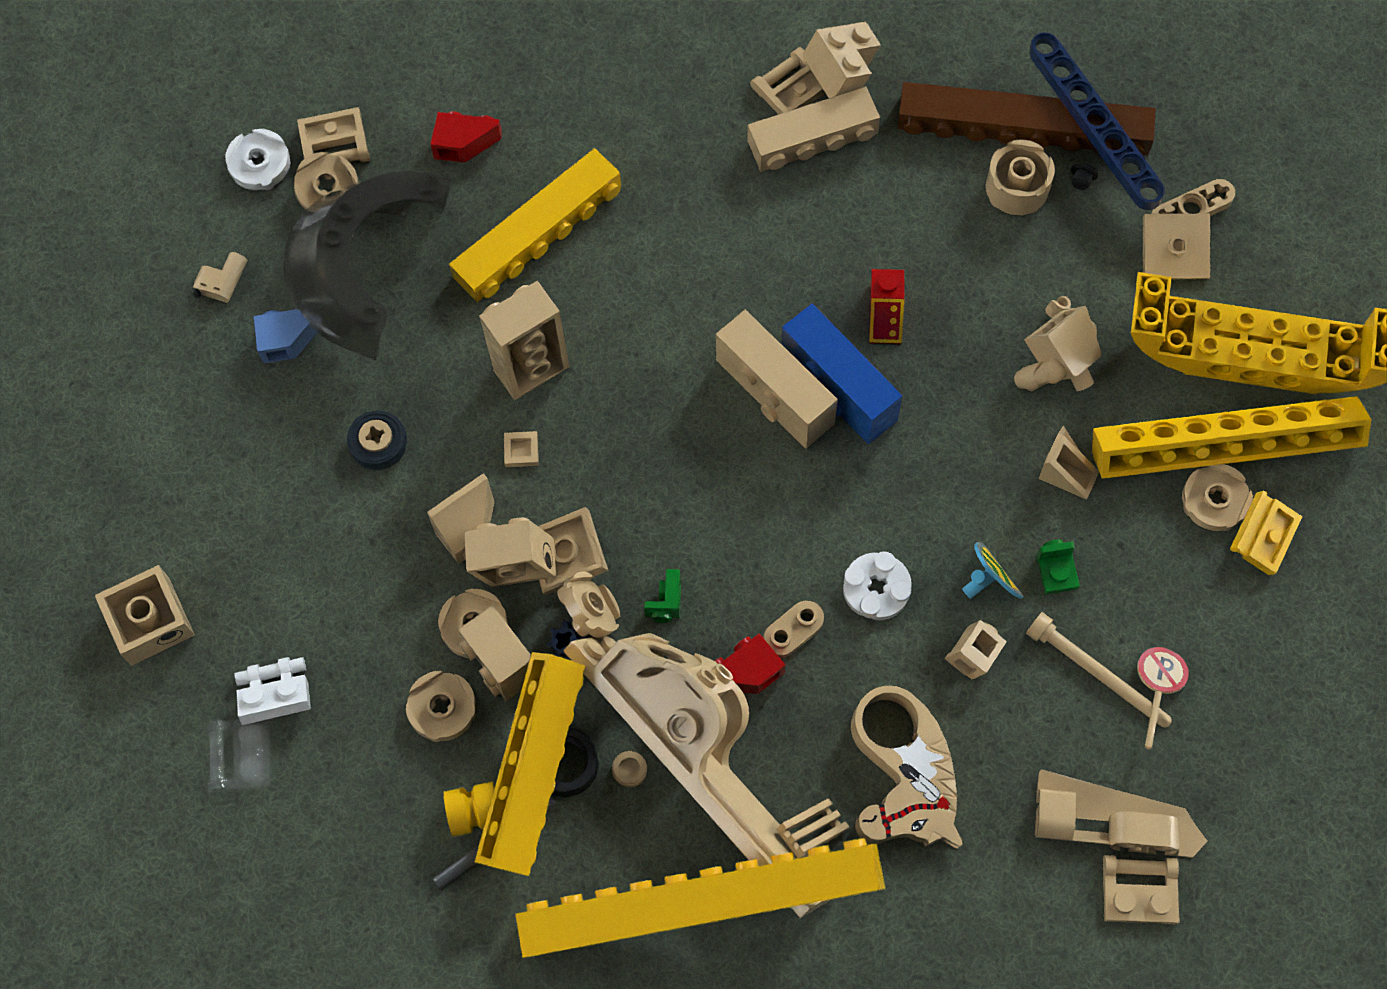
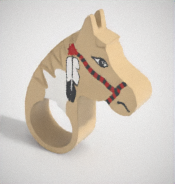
[851,686,962,849]

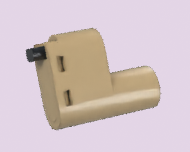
[193,252,247,303]

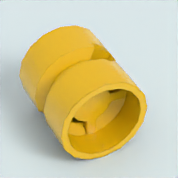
[444,781,495,837]

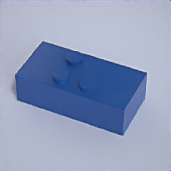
[781,303,902,445]

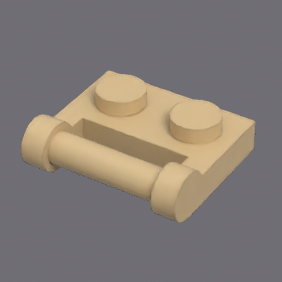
[750,47,825,114]
[297,107,370,163]
[1103,855,1179,924]

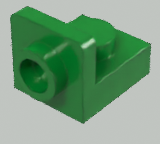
[1036,539,1080,595]
[644,569,681,623]

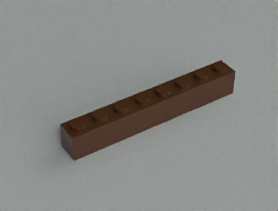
[897,82,1156,156]

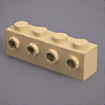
[747,87,880,172]

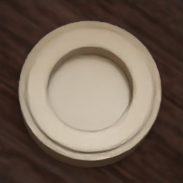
[612,751,647,788]

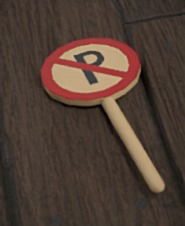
[1137,647,1189,750]

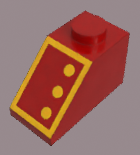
[869,269,904,344]

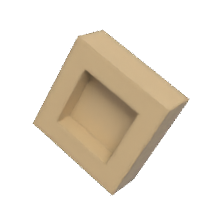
[504,431,539,467]

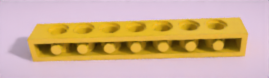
[1092,396,1372,479]

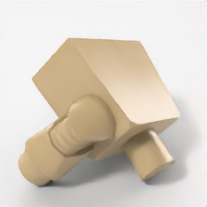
[1014,296,1101,391]

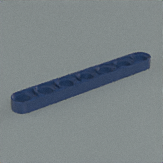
[1029,32,1165,210]

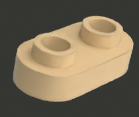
[764,601,824,658]

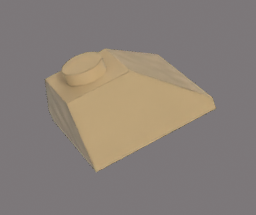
[427,473,494,565]

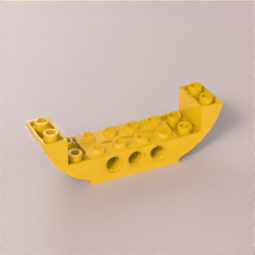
[1131,272,1387,394]

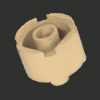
[986,140,1055,215]

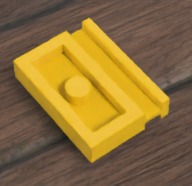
[1230,490,1302,575]

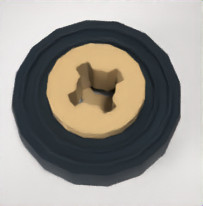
[347,410,407,470]

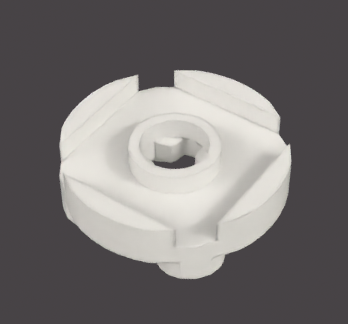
[225,129,291,190]
[843,551,912,620]

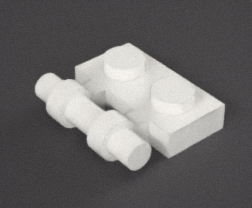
[235,657,311,725]

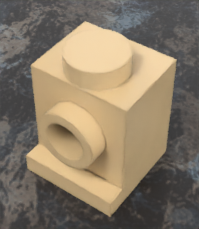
[945,620,1007,680]

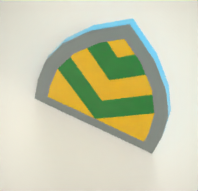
[962,542,1024,599]

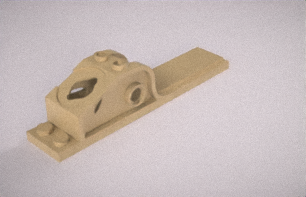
[564,633,830,918]

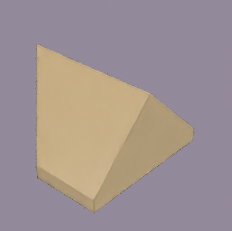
[1039,426,1099,500]

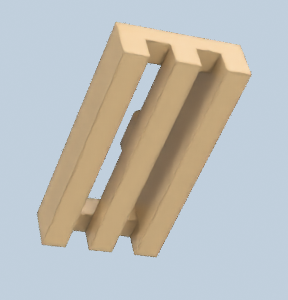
[776,798,849,858]

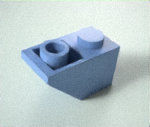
[254,305,324,363]

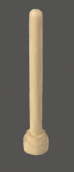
[1025,612,1172,728]

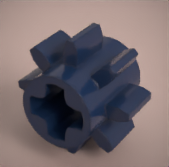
[546,620,588,661]

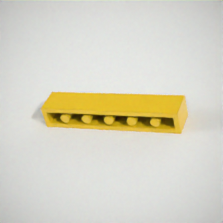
[449,148,622,302]
[475,652,585,876]

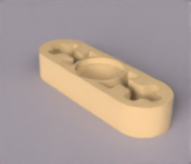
[1151,179,1235,216]

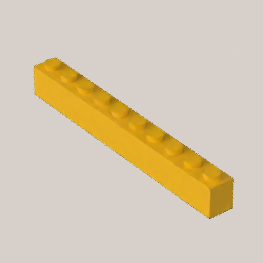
[515,838,885,958]

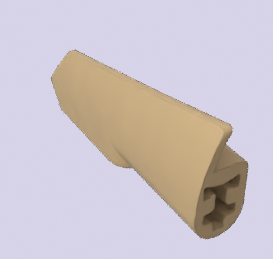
[1035,770,1207,858]

